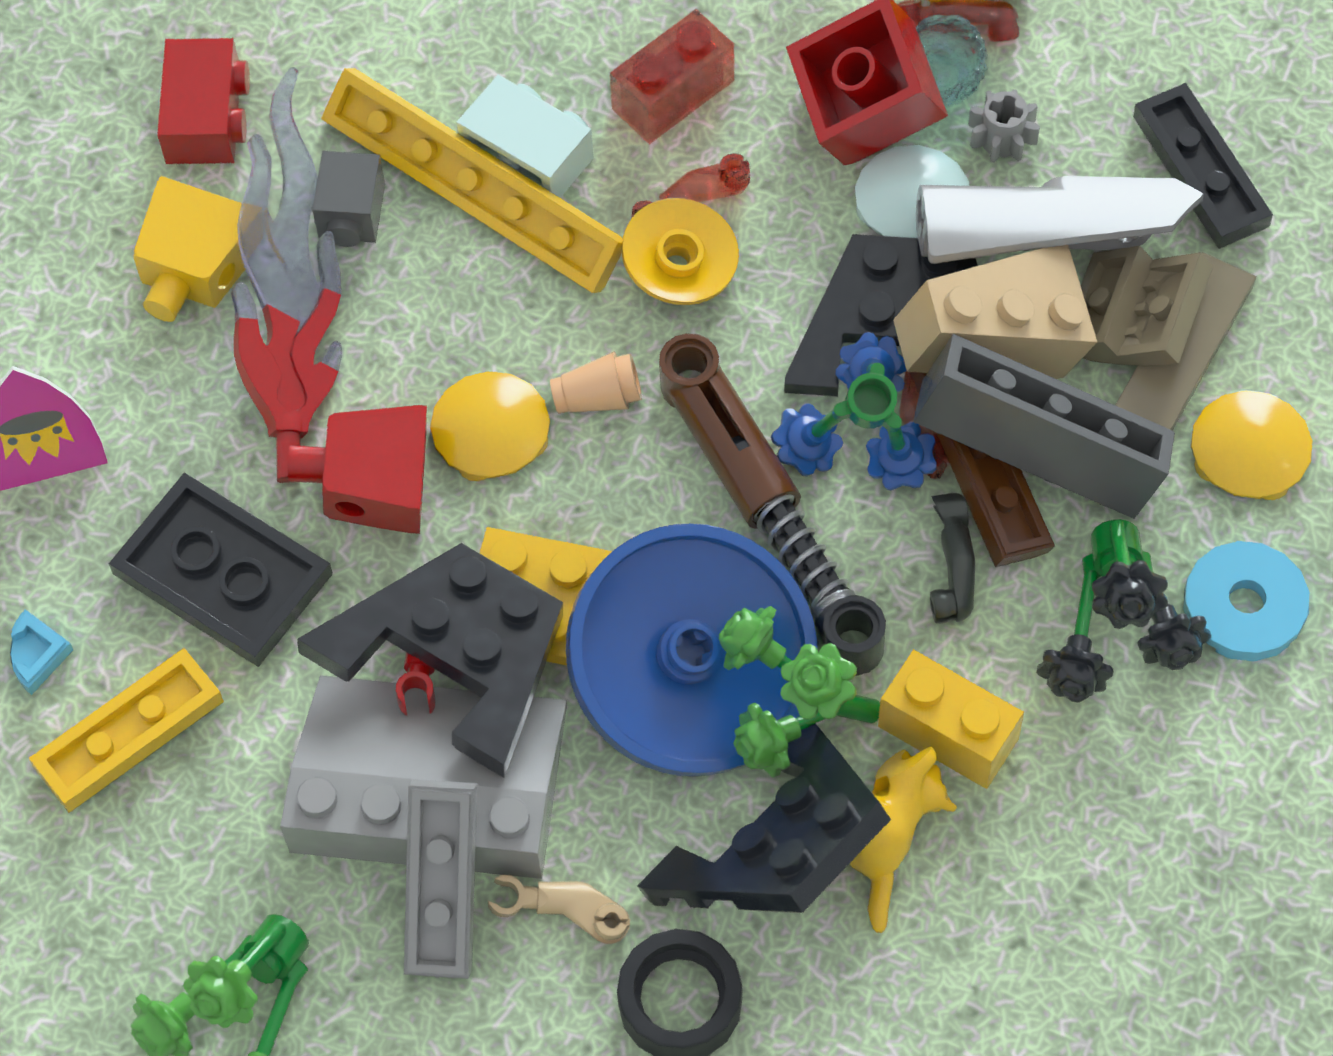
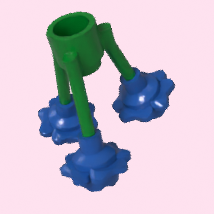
[771,332,937,491]

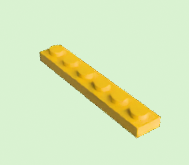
[321,68,624,293]

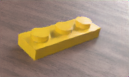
[29,648,224,813]

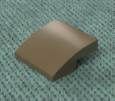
[1081,245,1213,366]

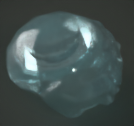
[916,15,988,106]

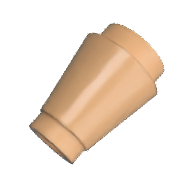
[550,351,642,414]

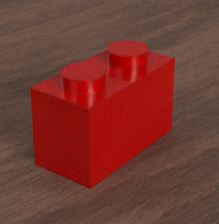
[157,38,250,164]

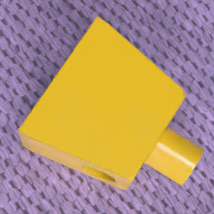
[133,176,268,322]

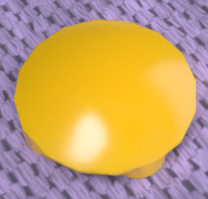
[430,371,550,481]
[1191,390,1313,500]

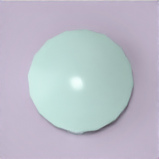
[855,145,969,238]

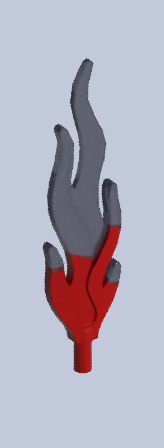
[231,67,342,483]

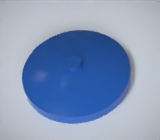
[566,523,818,777]

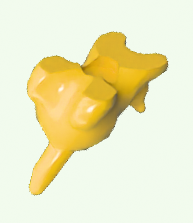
[850,747,957,933]

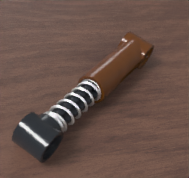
[659,333,886,676]

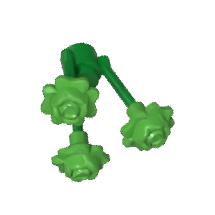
[131,914,309,1056]

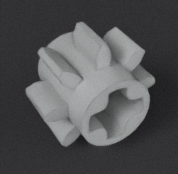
[968,89,1040,163]

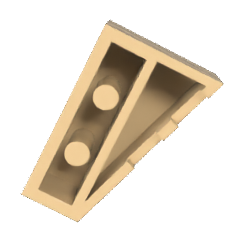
[893,245,1097,379]

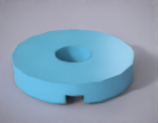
[1183,541,1310,661]

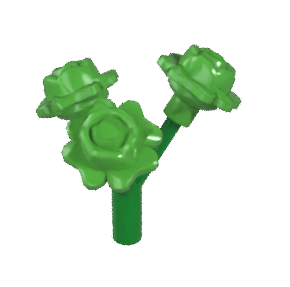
[719,606,880,778]

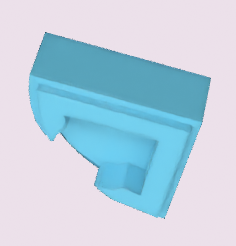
[10,609,73,695]

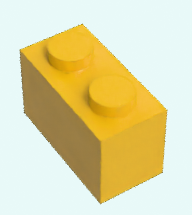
[878,649,1024,789]

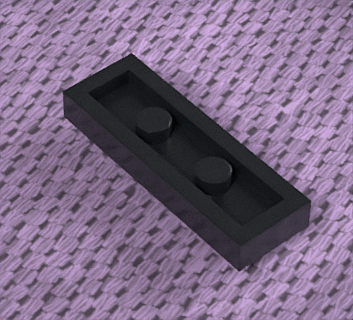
[1133,83,1273,249]

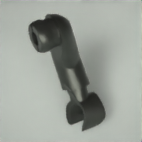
[930,493,975,624]

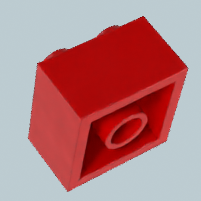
[786,0,948,166]

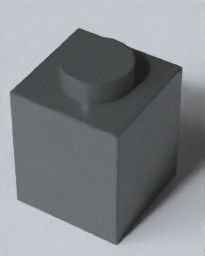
[312,151,385,247]

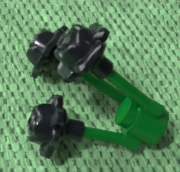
[1036,519,1211,703]

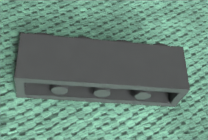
[913,334,1175,519]

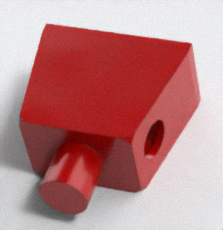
[288,405,427,534]

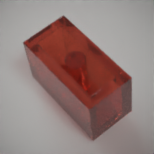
[609,9,735,145]

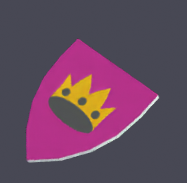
[0,366,108,491]

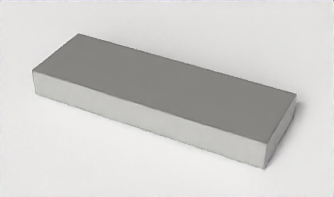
[404,779,477,979]

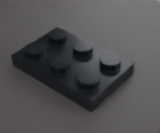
[108,472,333,667]

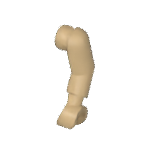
[488,875,630,944]

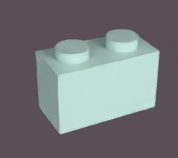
[457,74,594,198]

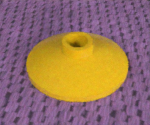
[621,198,739,305]

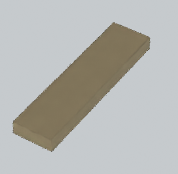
[1115,252,1257,431]

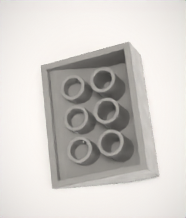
[280,675,567,879]

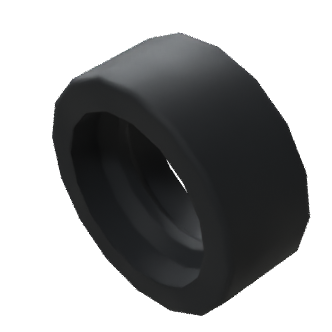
[617,929,742,1056]

